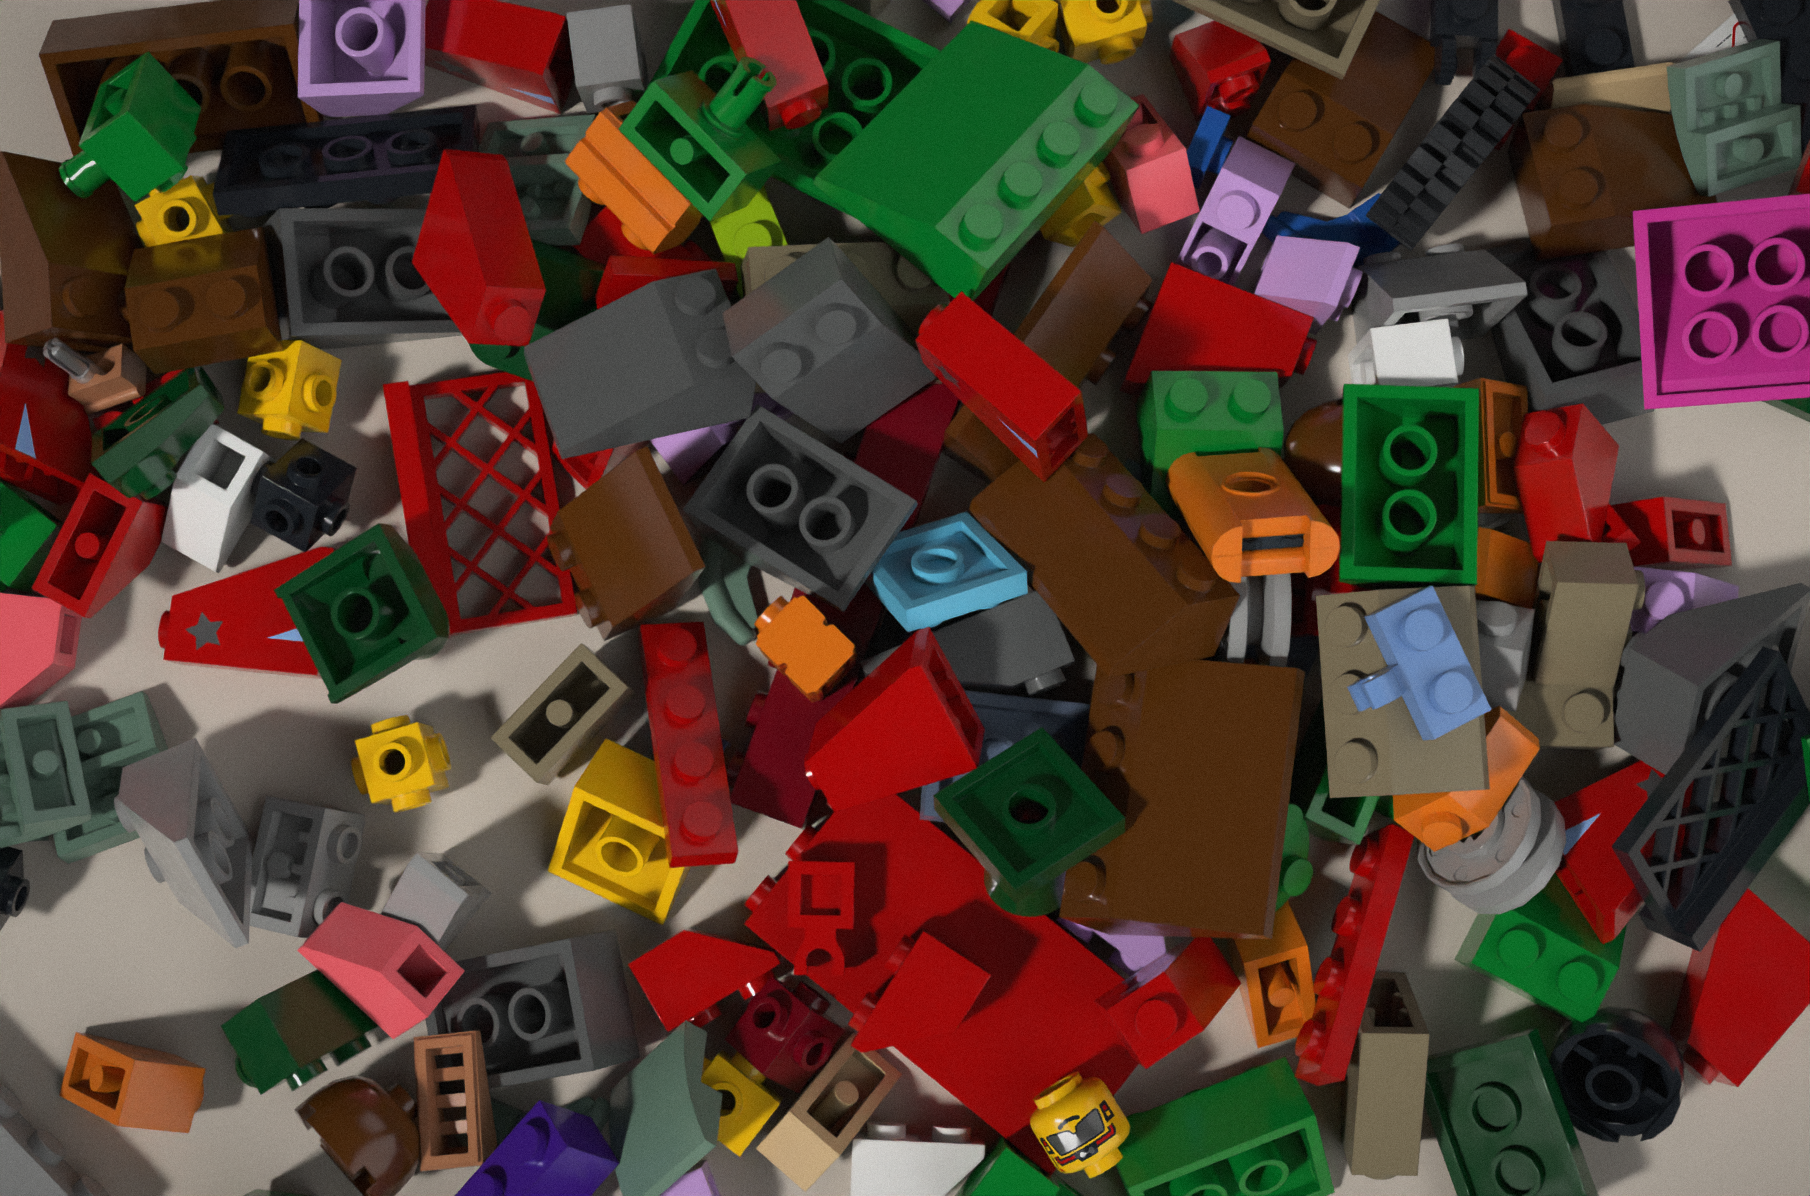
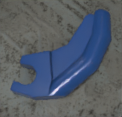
[1262,193,1401,268]

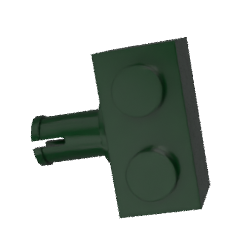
[221,969,379,1095]

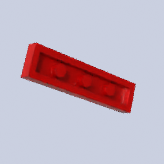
[638,622,738,868]
[1294,824,1414,1086]

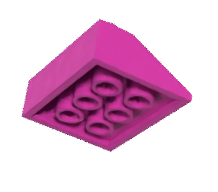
[1633,194,1810,410]

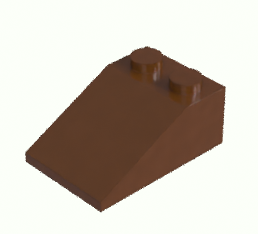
[1246,10,1435,208]
[1507,104,1718,261]
[0,151,144,354]
[547,446,706,641]

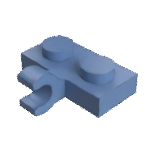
[1347,585,1491,741]

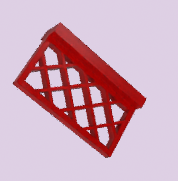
[383,372,577,639]

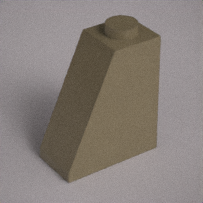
[1341,972,1430,1180]

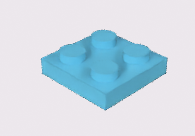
[864,511,1028,632]

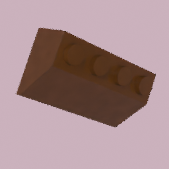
[39,0,323,157]
[943,220,1153,485]
[969,433,1241,678]

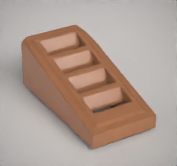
[413,1031,497,1171]

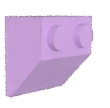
[298,0,426,117]

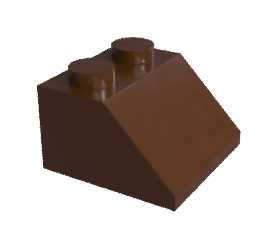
[125,227,284,374]

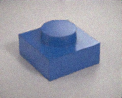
[1186,106,1234,189]

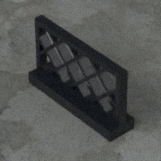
[1611,646,1810,952]

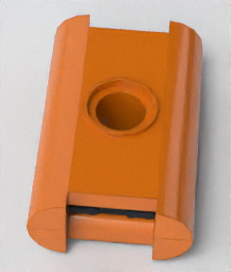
[1165,447,1340,583]

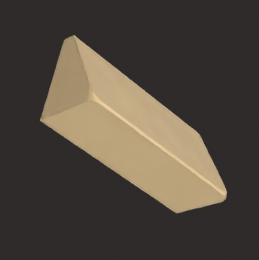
[1537,62,1677,114]

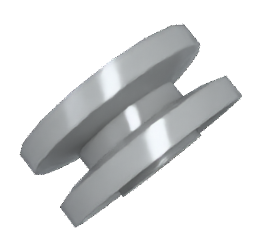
[1215,573,1292,667]
[1416,777,1566,914]

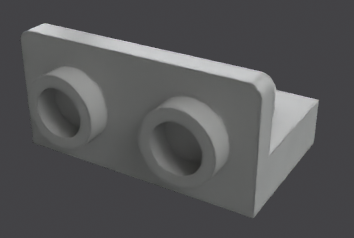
[250,796,366,938]

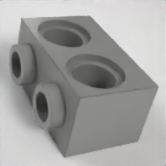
[567,4,649,116]

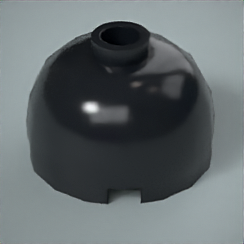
[1549,1007,1685,1143]

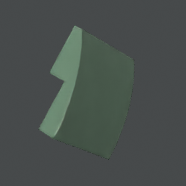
[1667,39,1802,197]
[479,114,597,246]
[53,691,168,864]
[0,701,92,848]
[609,1020,723,1196]

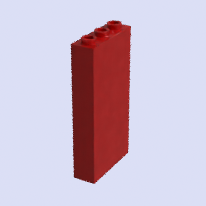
[744,794,1139,1175]

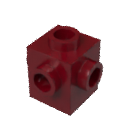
[724,976,845,1094]

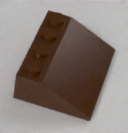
[1059,660,1305,939]

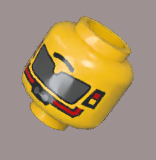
[1030,1071,1130,1178]

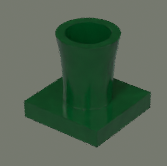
[933,727,1125,917]

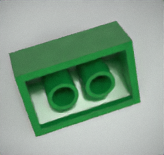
[1339,384,1479,590]
[1116,1057,1335,1196]

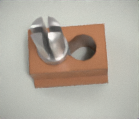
[43,338,147,415]

